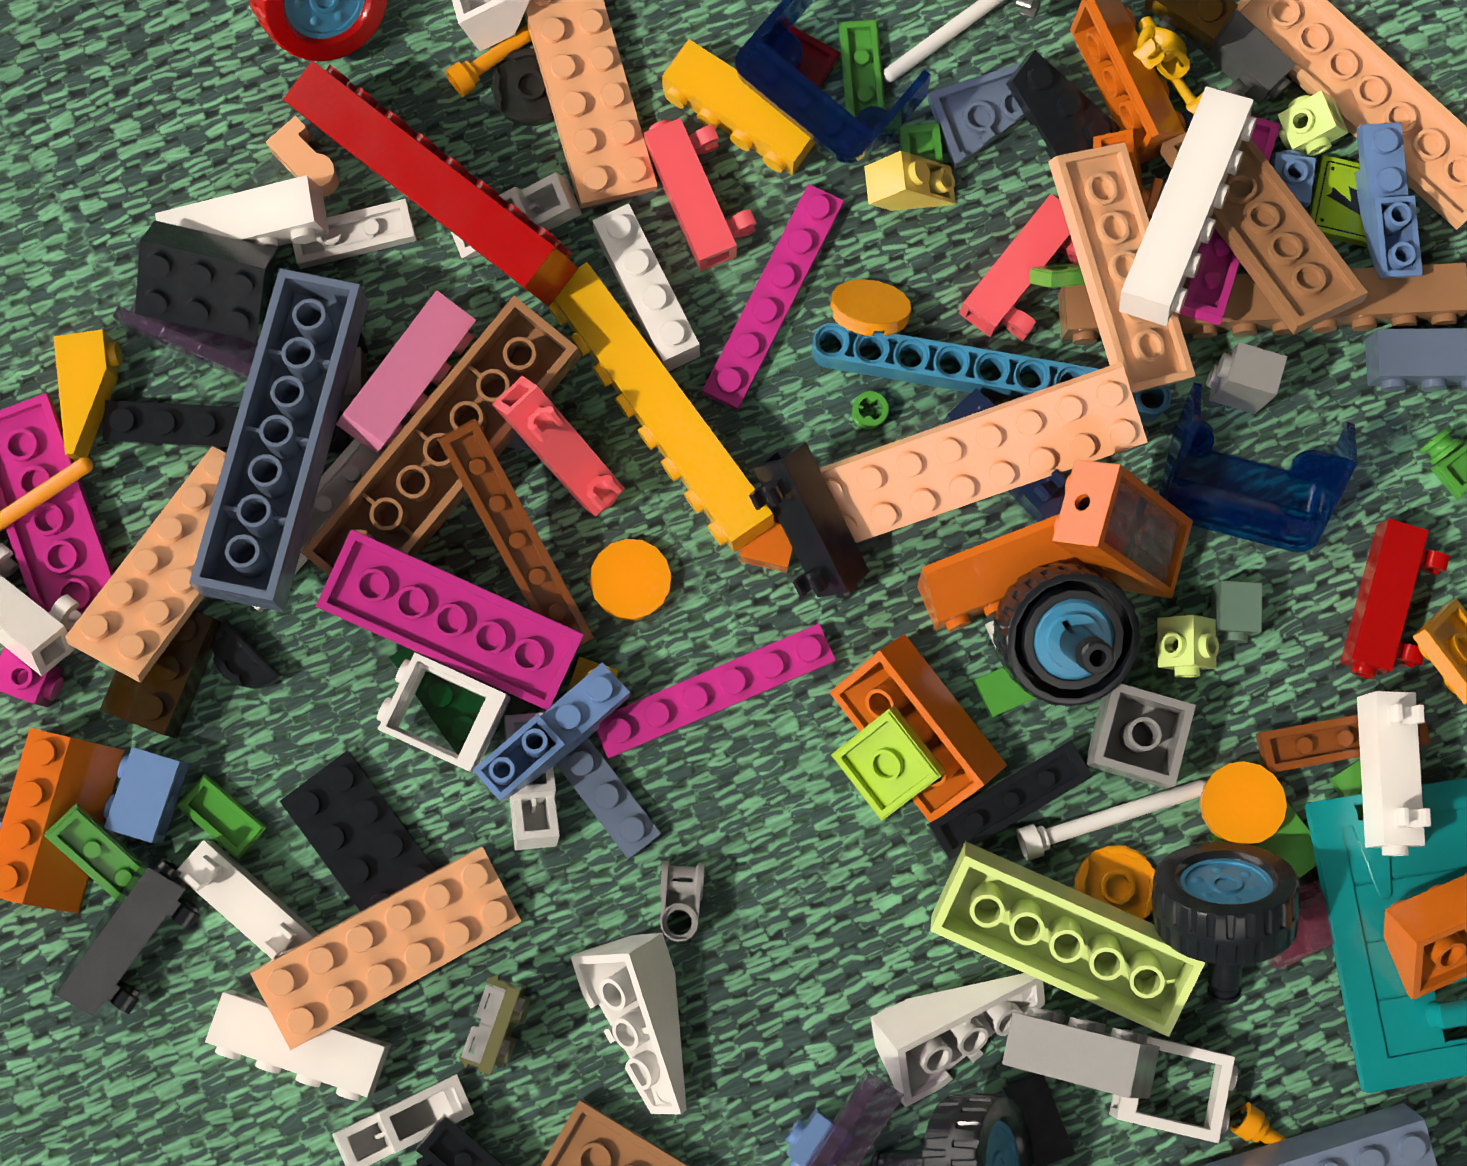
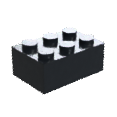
[135,220,277,342]

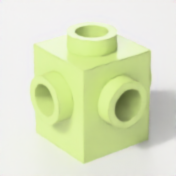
[1277,90,1349,156]
[1155,615,1219,678]

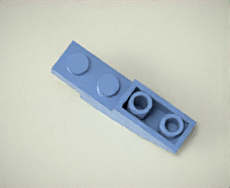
[1355,122,1423,279]
[473,662,631,803]

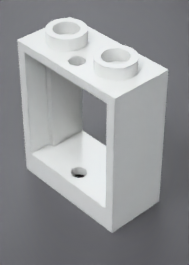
[377,652,511,774]
[1109,1036,1238,1143]

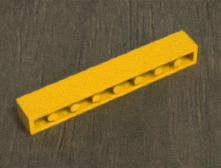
[548,262,775,553]

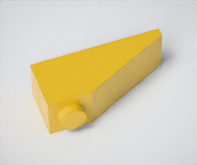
[54,329,123,461]

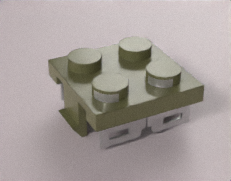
[459,974,532,1076]

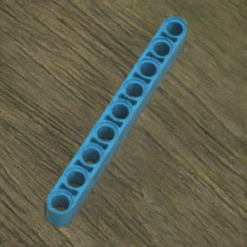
[812,323,1171,423]

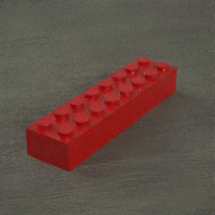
[283,61,579,307]

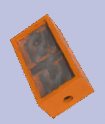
[1052,460,1193,598]

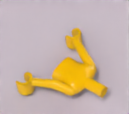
[1133,16,1203,115]

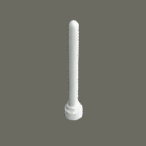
[882,0,1004,83]
[1016,780,1206,861]

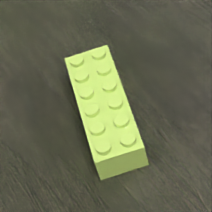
[930,841,1206,1037]

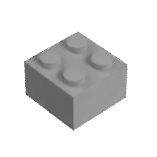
[1085,684,1196,789]

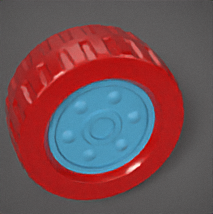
[249,0,388,62]

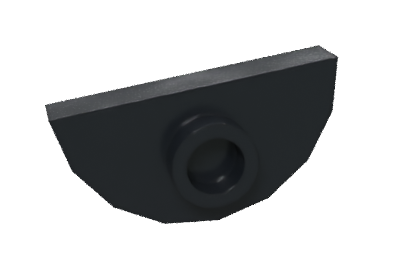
[213,618,284,689]

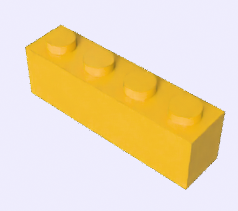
[662,39,820,175]

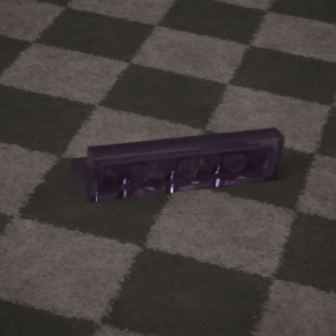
[113,300,258,383]
[804,1069,904,1166]

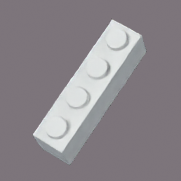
[155,175,329,250]
[592,203,700,372]
[205,990,391,1101]

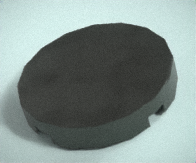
[491,48,554,127]

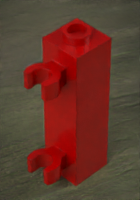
[1340,518,1450,679]

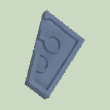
[927,62,1025,170]

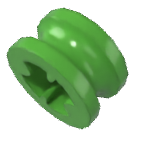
[852,391,889,430]
[1419,427,1462,465]

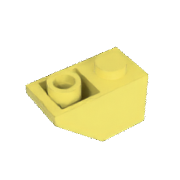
[864,151,956,211]

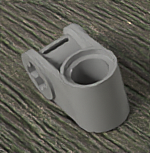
[660,860,705,943]

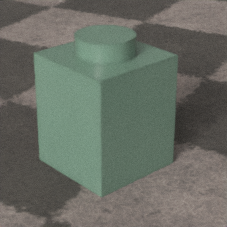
[1211,580,1263,643]

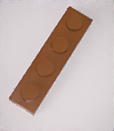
[1256,703,1431,773]

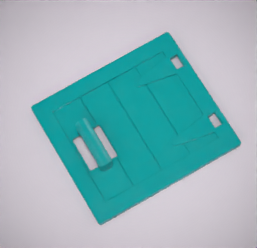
[1305,778,1467,1093]

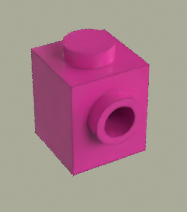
[0,648,63,707]

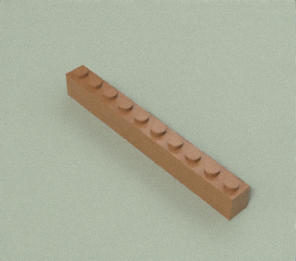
[1058,263,1467,345]

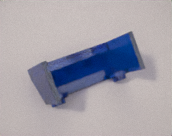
[735,0,931,163]
[1159,382,1358,552]

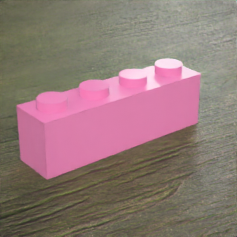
[336,290,476,454]

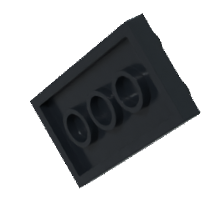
[279,750,437,912]

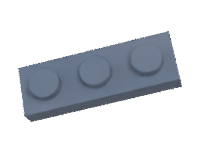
[556,738,661,860]

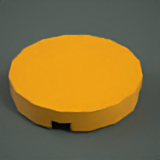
[830,279,911,336]
[590,539,672,621]
[1199,761,1287,845]
[1074,846,1155,920]

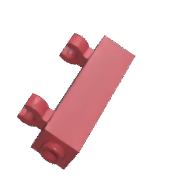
[644,118,756,272]
[959,194,1079,341]
[492,376,625,517]

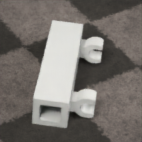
[0,543,82,676]
[1357,691,1431,856]
[177,840,319,960]

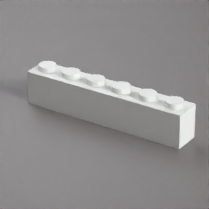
[1119,87,1257,326]

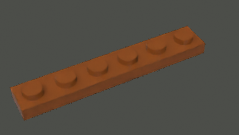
[437,419,594,647]

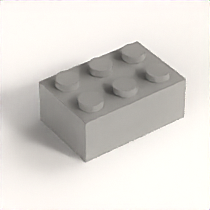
[1002,1006,1160,1099]

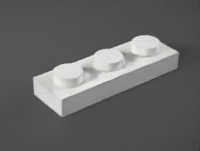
[292,199,417,269]

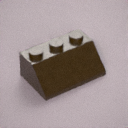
[100,611,221,739]

